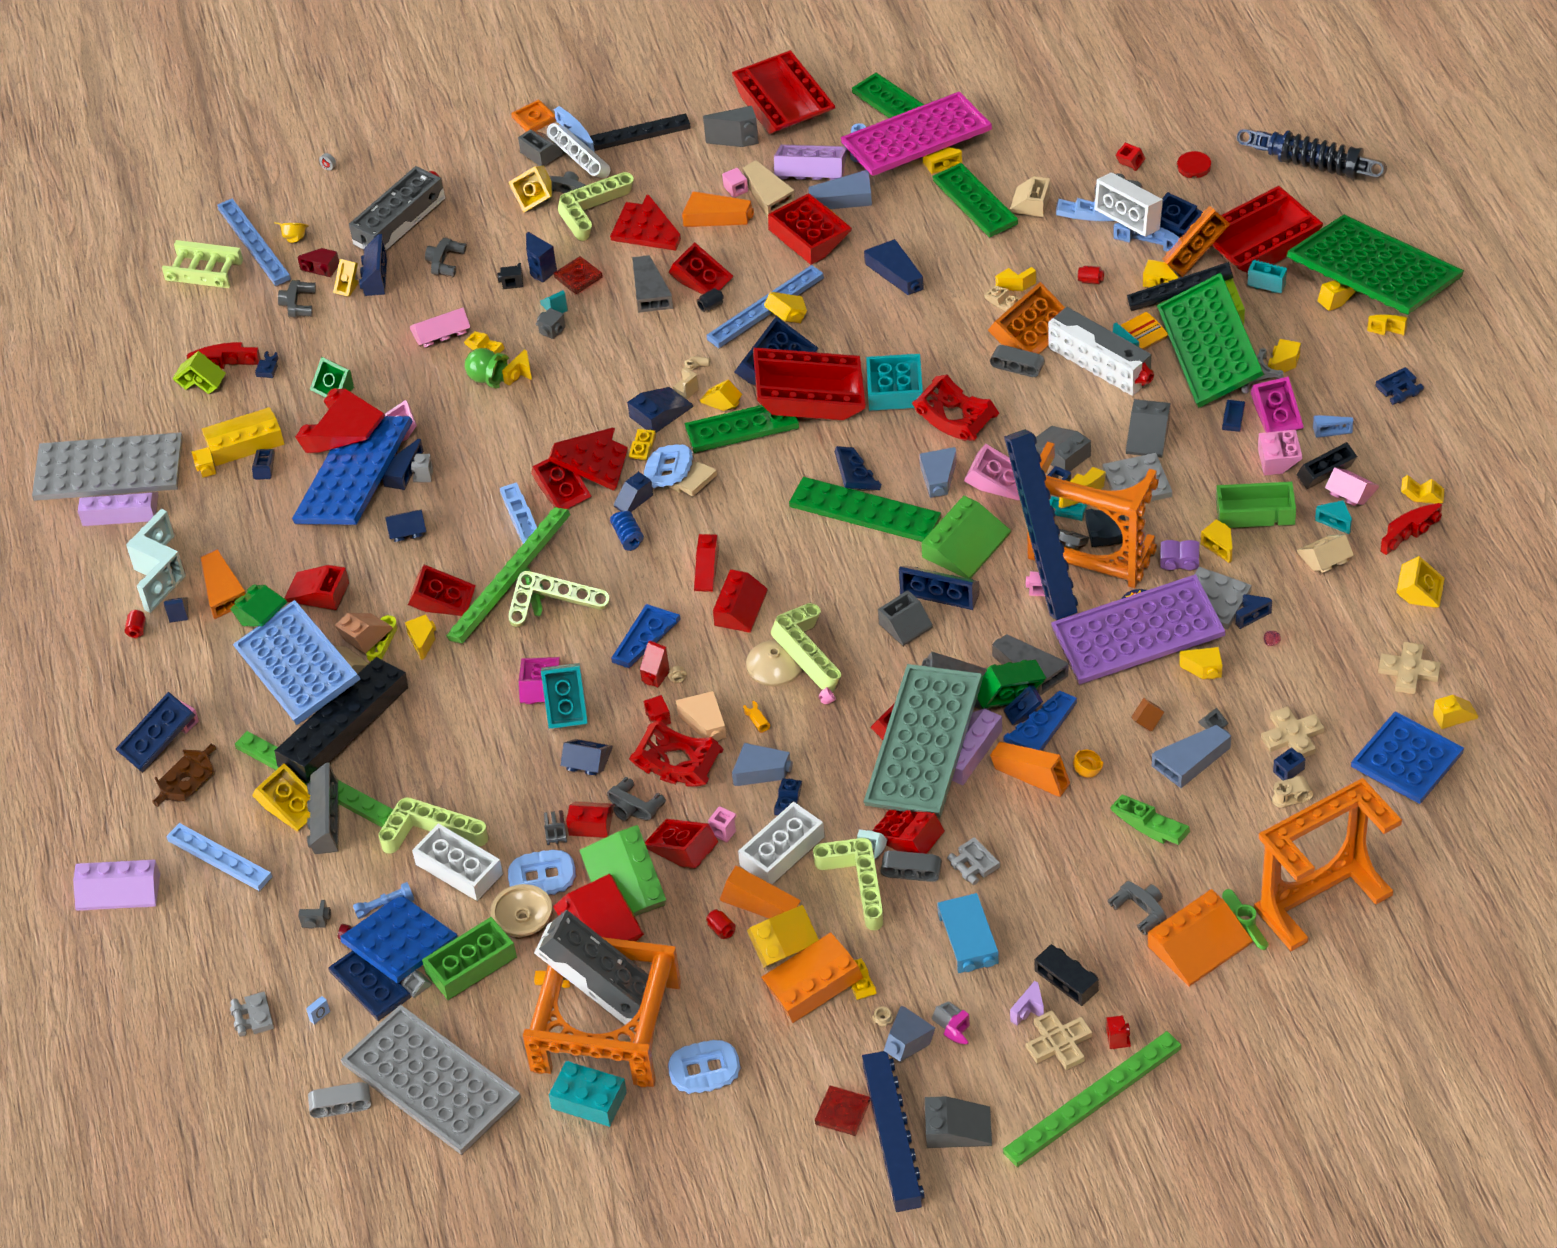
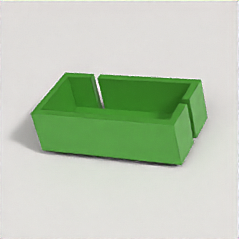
[1216,482,1296,528]

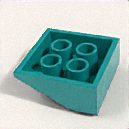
[866,354,923,411]

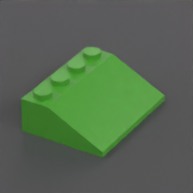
[921,495,1011,579]
[579,825,666,916]

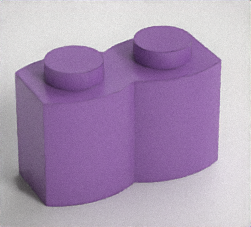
[1161,540,1199,570]

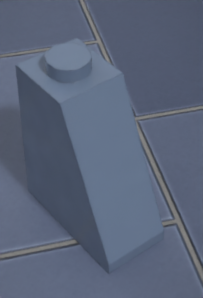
[919,447,957,498]
[732,743,793,786]
[884,1006,935,1062]

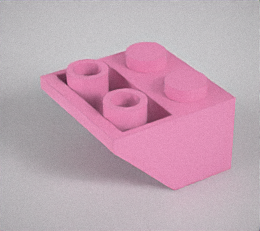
[1258,430,1302,475]

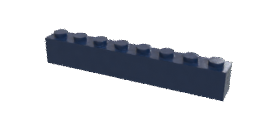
[862,1051,925,1212]

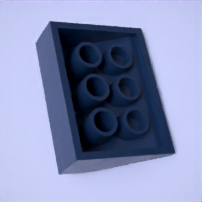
[734,316,819,386]

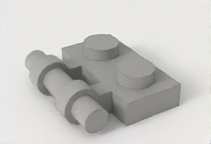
[947,837,1000,885]
[230,991,274,1037]

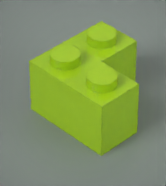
[172,351,226,394]

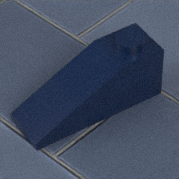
[382,439,424,490]

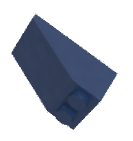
[627,387,693,433]

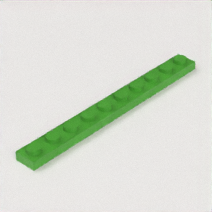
[446,507,571,644]
[235,731,394,827]
[1003,1031,1181,1167]

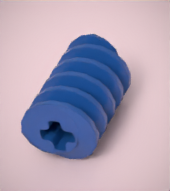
[610,511,644,551]

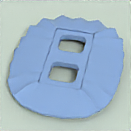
[644,444,693,488]
[508,850,576,895]
[668,1040,741,1094]

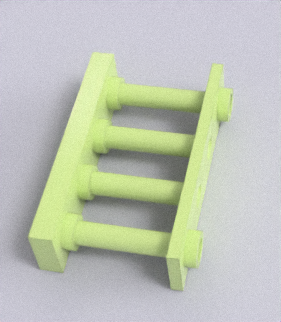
[162,240,243,288]

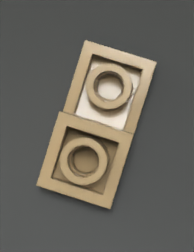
[984,286,1021,311]

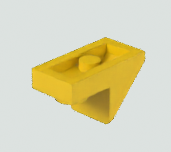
[333,259,359,297]
[502,349,532,386]

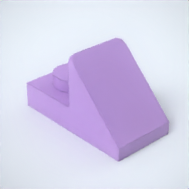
[1010,981,1044,1026]

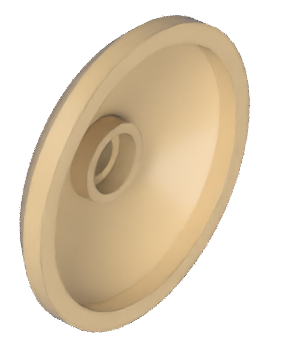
[746,640,803,686]
[491,884,552,937]

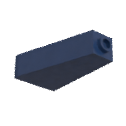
[864,239,924,295]

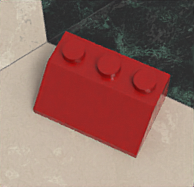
[713,569,768,633]

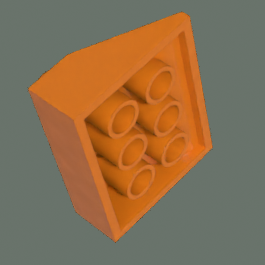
[988,282,1065,354]
[1148,889,1253,987]
[761,932,863,1023]

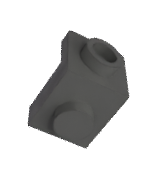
[298,900,331,929]

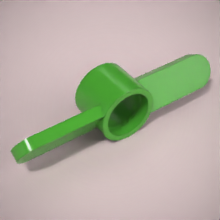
[523,567,545,616]
[1222,889,1269,950]

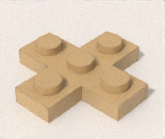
[1378,642,1441,694]
[1261,706,1324,758]
[1026,1010,1092,1070]

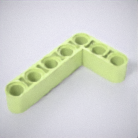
[558,172,634,241]
[509,571,609,627]
[771,603,841,692]
[379,797,489,854]
[813,838,883,930]

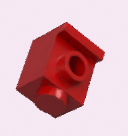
[1115,142,1146,171]
[643,695,671,725]
[1106,1015,1131,1049]

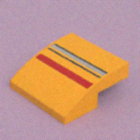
[1120,312,1168,350]

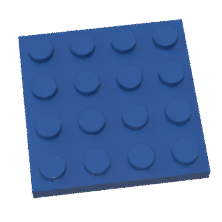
[1351,711,1464,804]
[340,896,457,983]

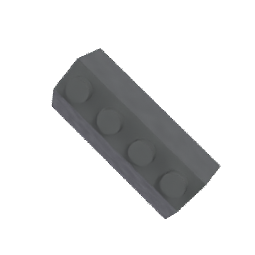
[307,763,338,854]

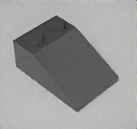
[703,106,759,147]
[1126,399,1171,458]
[1035,426,1091,472]
[925,1096,992,1148]

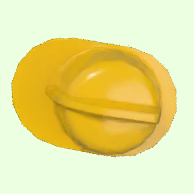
[274,222,309,243]

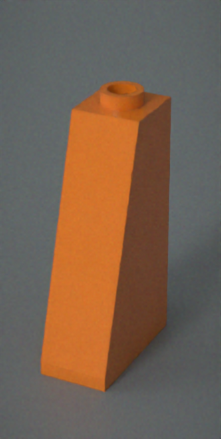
[682,191,754,227]
[201,549,246,619]
[990,742,1070,797]
[720,866,801,918]

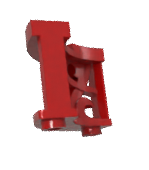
[912,374,1000,441]
[629,721,724,787]

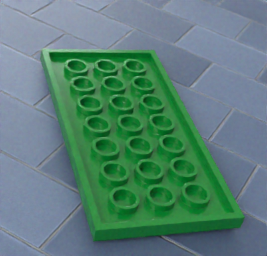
[1157,273,1265,408]

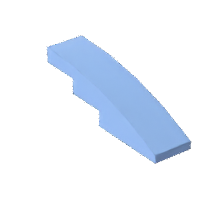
[554,106,595,153]
[1056,198,1115,221]
[500,482,537,544]

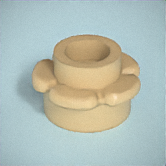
[668,666,687,683]
[872,1006,893,1027]

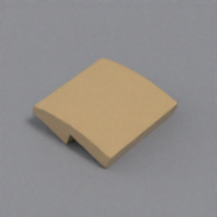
[666,462,717,497]

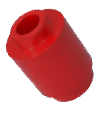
[1078,266,1104,284]
[124,610,146,638]
[706,909,736,939]

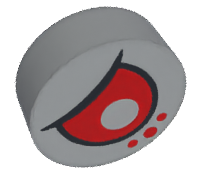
[319,153,336,170]

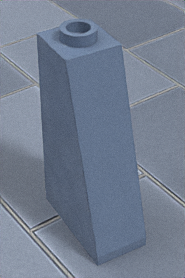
[809,170,872,209]
[1152,725,1231,788]

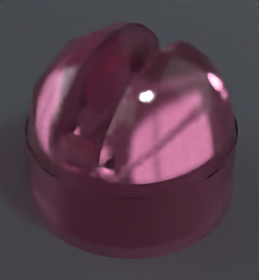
[1264,630,1281,646]

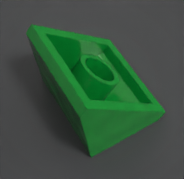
[310,357,354,398]

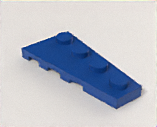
[611,604,681,668]
[1003,691,1077,751]

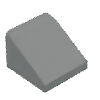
[401,970,432,998]
[932,1001,962,1029]

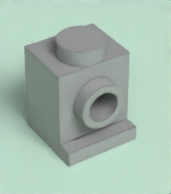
[411,454,433,482]

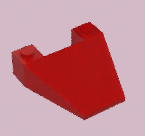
[295,389,385,453]

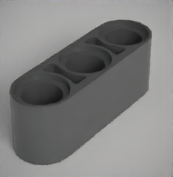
[990,345,1045,377]
[880,851,942,882]

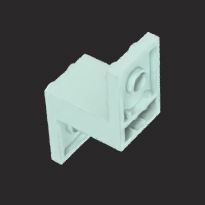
[126,509,185,613]

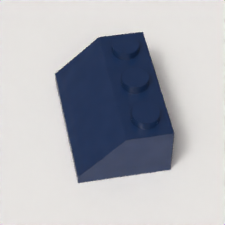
[359,234,387,296]

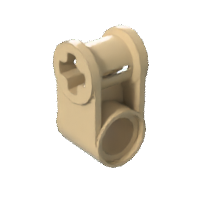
[1272,776,1313,808]

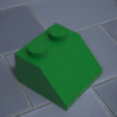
[230,584,287,626]

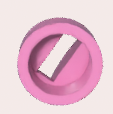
[819,687,836,705]

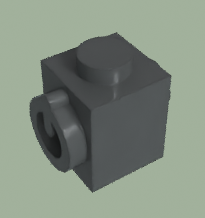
[536,308,566,339]

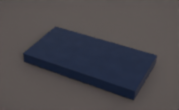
[116,692,195,773]
[328,951,411,1021]

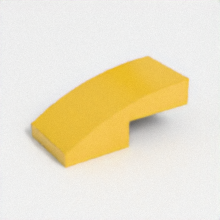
[1367,315,1408,336]
[464,331,505,354]

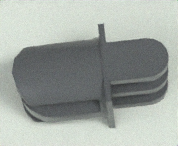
[544,810,567,845]

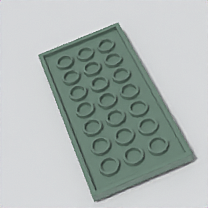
[864,664,983,817]

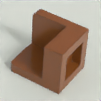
[1131,698,1164,731]

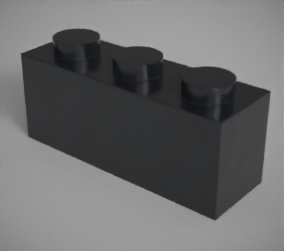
[1296,442,1358,489]
[1034,944,1099,1006]

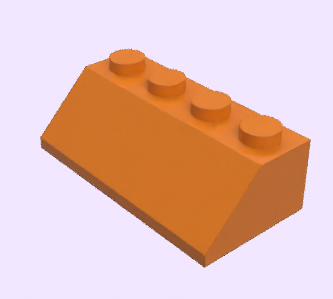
[1162,206,1230,277]

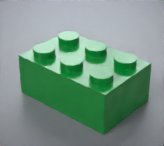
[977,659,1047,709]

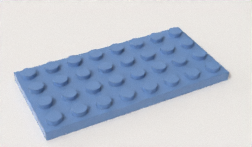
[233,600,360,725]

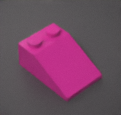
[1251,376,1304,433]
[519,657,560,704]

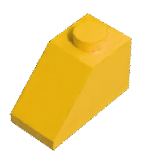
[923,147,962,174]
[764,292,807,324]
[699,379,743,411]
[1201,519,1233,563]
[405,614,436,660]
[1179,647,1222,680]
[1433,694,1478,729]

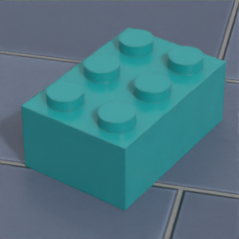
[541,663,588,729]
[549,1061,627,1127]

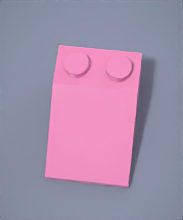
[964,443,1020,500]

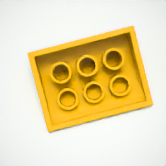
[201,407,285,466]

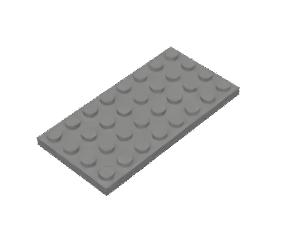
[32,432,183,501]
[341,1004,521,1155]

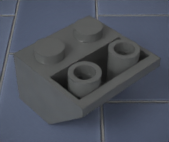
[518,129,565,166]
[878,590,933,646]

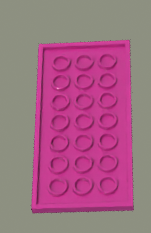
[841,91,992,176]

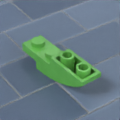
[1110,794,1190,845]

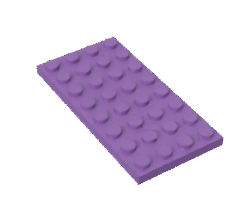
[1051,574,1225,685]

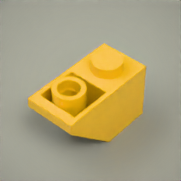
[1143,259,1178,288]
[1317,280,1355,311]
[1268,339,1301,373]

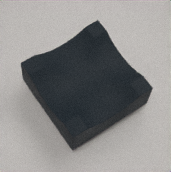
[1085,509,1129,547]

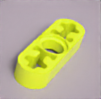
[366,615,398,662]

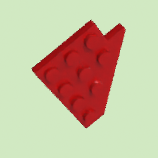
[610,195,681,251]

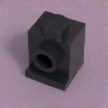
[497,263,524,289]

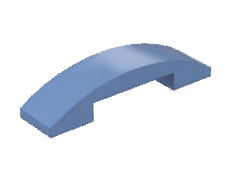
[1113,223,1179,251]

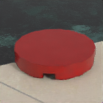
[1177,151,1211,178]

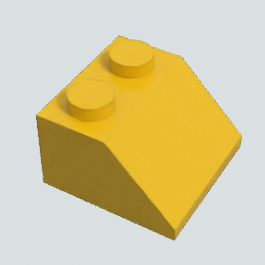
[509,165,552,212]
[1396,556,1445,608]

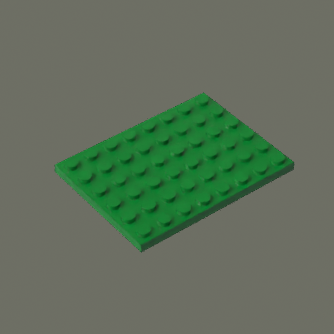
[1287,214,1464,315]

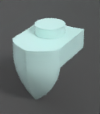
[857,829,887,859]

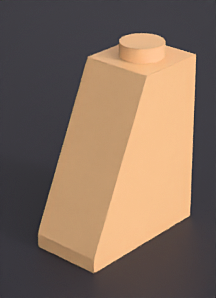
[675,691,727,741]

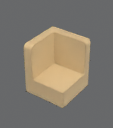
[673,367,699,399]

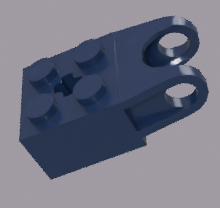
[1160,192,1203,238]

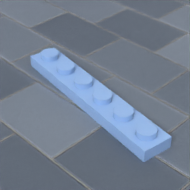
[166,823,272,891]

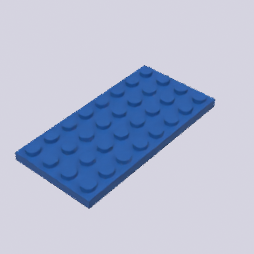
[292,416,413,525]

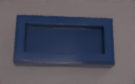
[1222,400,1245,432]

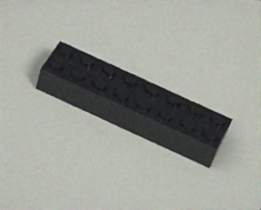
[274,657,408,783]

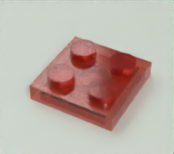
[554,256,603,294]
[815,1085,870,1136]

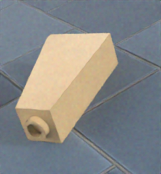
[743,160,795,218]

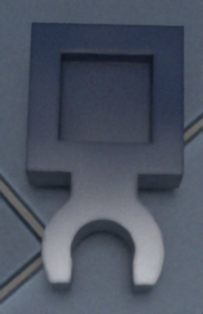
[255,351,279,378]

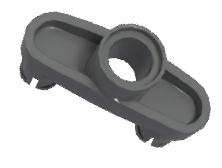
[545,171,586,201]
[425,238,467,277]
[278,280,316,317]
[607,777,666,820]
[1108,881,1167,935]

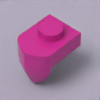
[944,1010,970,1044]

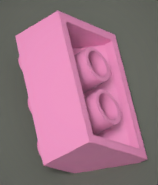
[410,308,470,347]

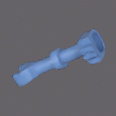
[353,882,414,919]

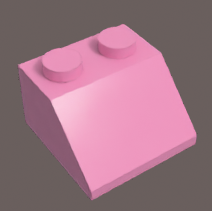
[1325,468,1379,506]

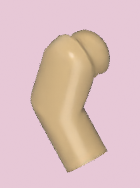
[684,356,710,370]

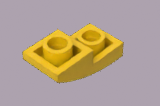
[629,429,656,460]
[850,958,877,1000]

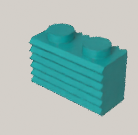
[1247,260,1287,293]

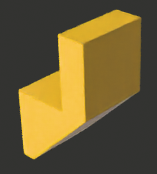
[995,267,1036,291]
[1401,475,1444,504]

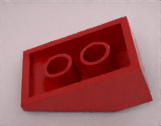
[668,242,734,295]
[531,459,592,509]
[407,564,476,616]
[645,819,718,868]

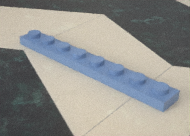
[217,198,291,286]
[707,265,824,348]

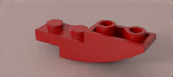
[187,342,261,369]
[1380,503,1442,555]

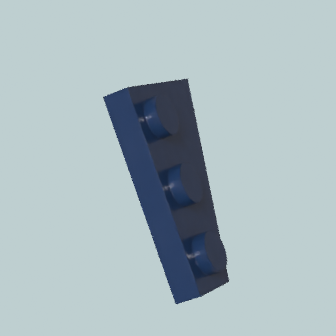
[834,446,882,490]

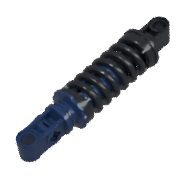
[1237,129,1387,180]

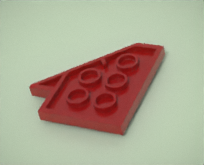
[548,427,628,491]

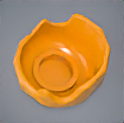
[1073,749,1104,778]

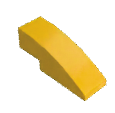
[1059,467,1106,508]

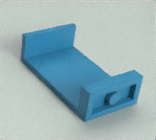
[937,893,999,974]

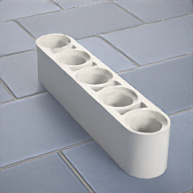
[547,124,610,178]

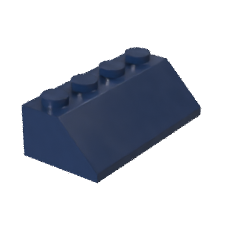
[899,565,980,610]

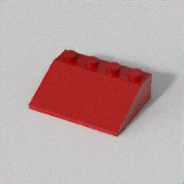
[768,193,852,265]
[553,874,644,941]

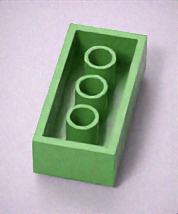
[422,917,517,1000]

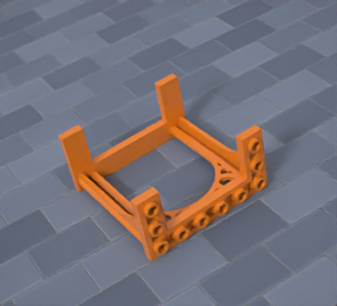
[1027,441,1159,588]
[1254,778,1402,951]
[523,937,681,1087]

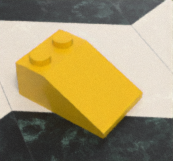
[252,763,310,831]
[747,905,819,968]

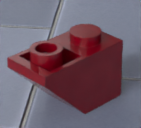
[297,248,339,278]

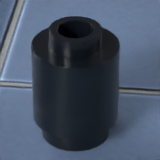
[697,288,724,312]

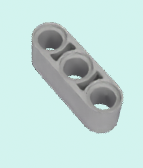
[308,1082,371,1118]

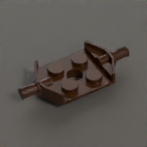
[152,743,217,807]

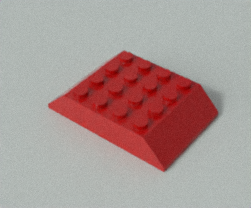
[732,50,836,134]
[1212,185,1323,273]
[753,348,866,420]

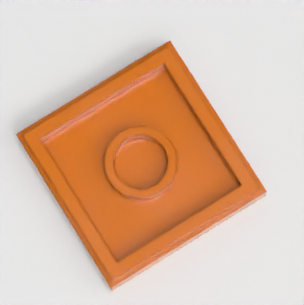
[511,99,556,132]

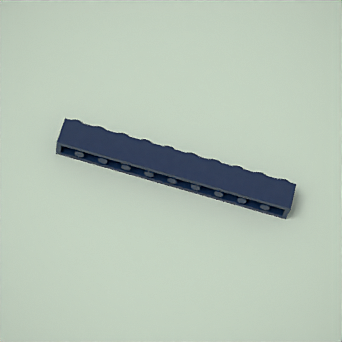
[1004,429,1078,620]

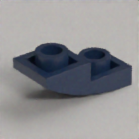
[774,778,802,815]

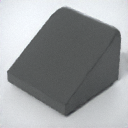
[1198,708,1229,729]

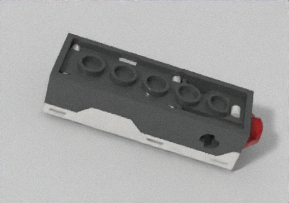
[349,166,445,250]
[1048,307,1154,396]
[534,910,661,1029]

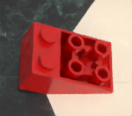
[284,565,349,610]
[872,809,945,854]

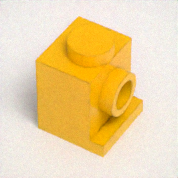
[191,447,216,478]

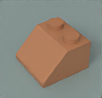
[335,613,393,654]

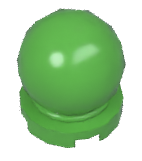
[464,348,509,389]

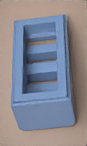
[1313,415,1353,438]

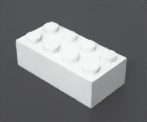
[1094,172,1163,237]
[738,802,825,884]
[412,823,503,901]

